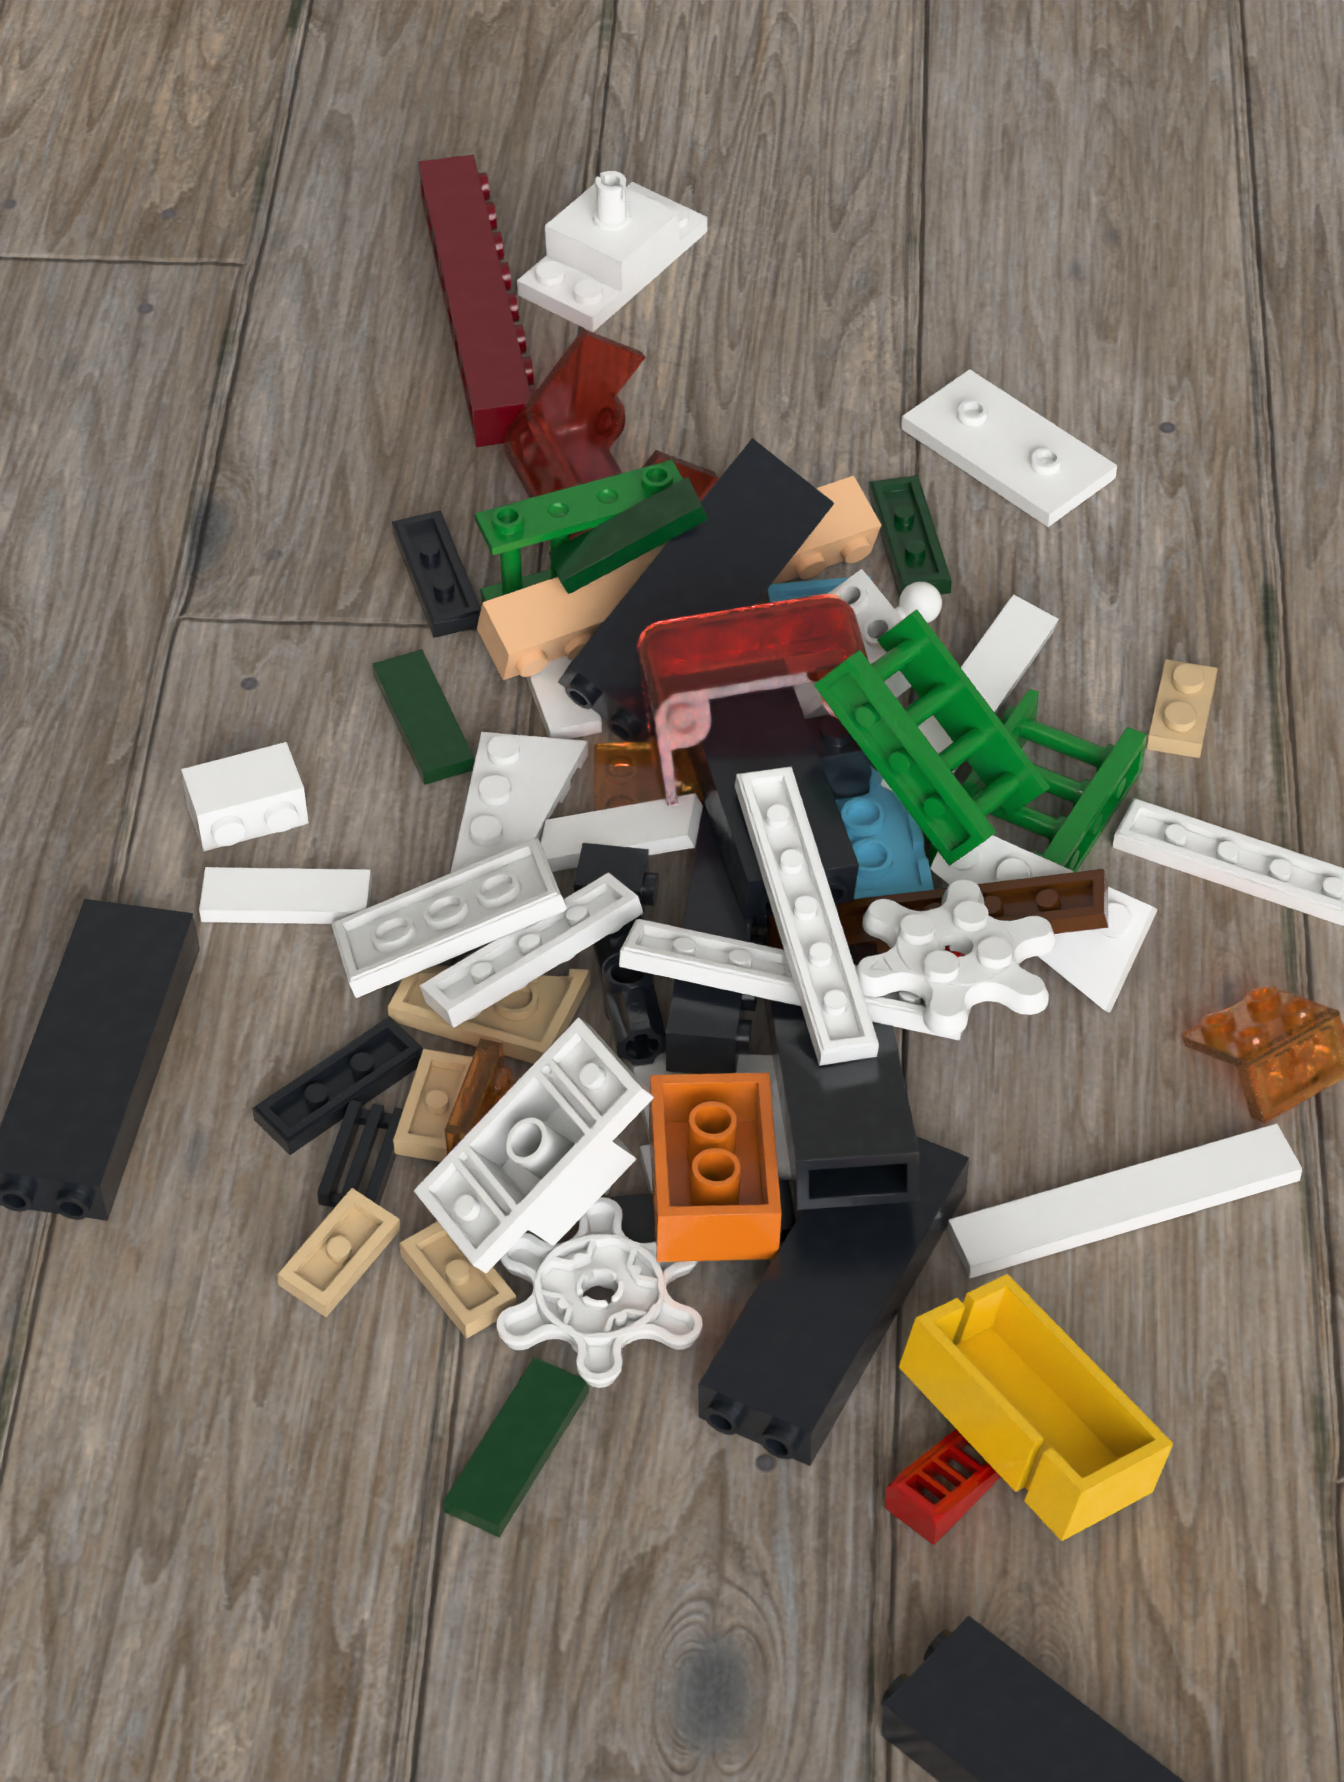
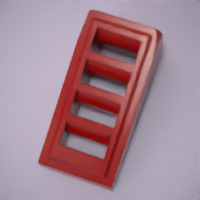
[885,1429,1001,1545]

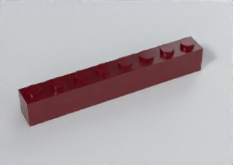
[418,154,542,447]

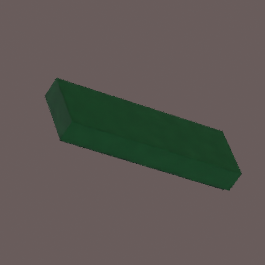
[868,475,952,597]
[549,477,709,594]
[372,649,475,785]
[443,1357,589,1537]

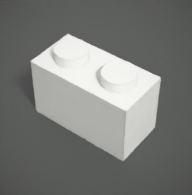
[181,742,309,852]

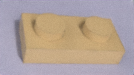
[1147,659,1218,758]
[393,1049,481,1162]
[277,1188,400,1318]
[399,1221,517,1339]

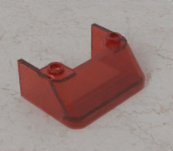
[504,329,719,540]
[637,594,877,806]

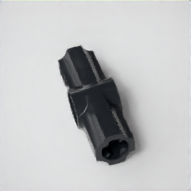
[593,921,666,1066]

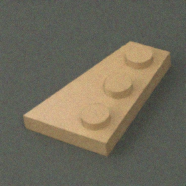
[387,965,590,1064]

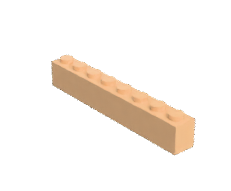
[477,476,881,680]

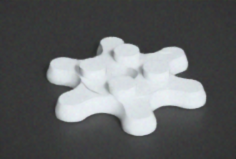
[855,880,1056,1036]
[496,1197,703,1388]

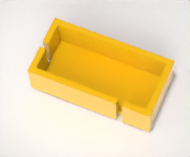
[899,1274,1174,1541]

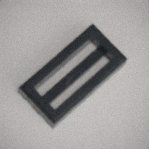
[317,1100,403,1208]

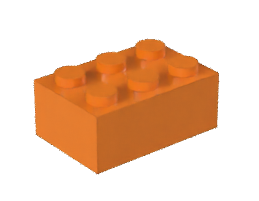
[649,1072,782,1262]

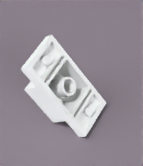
[517,171,707,332]
[414,1017,654,1273]

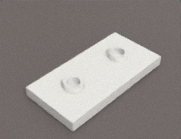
[901,369,1117,527]
[331,838,567,998]

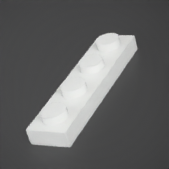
[419,872,643,1028]

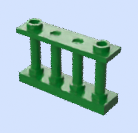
[475,460,683,604]
[814,609,1050,866]
[925,688,1147,872]

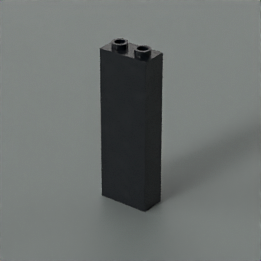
[558,438,834,748]
[661,621,859,919]
[0,899,200,1221]
[763,944,920,1210]
[698,1136,969,1466]
[881,1616,1184,1782]

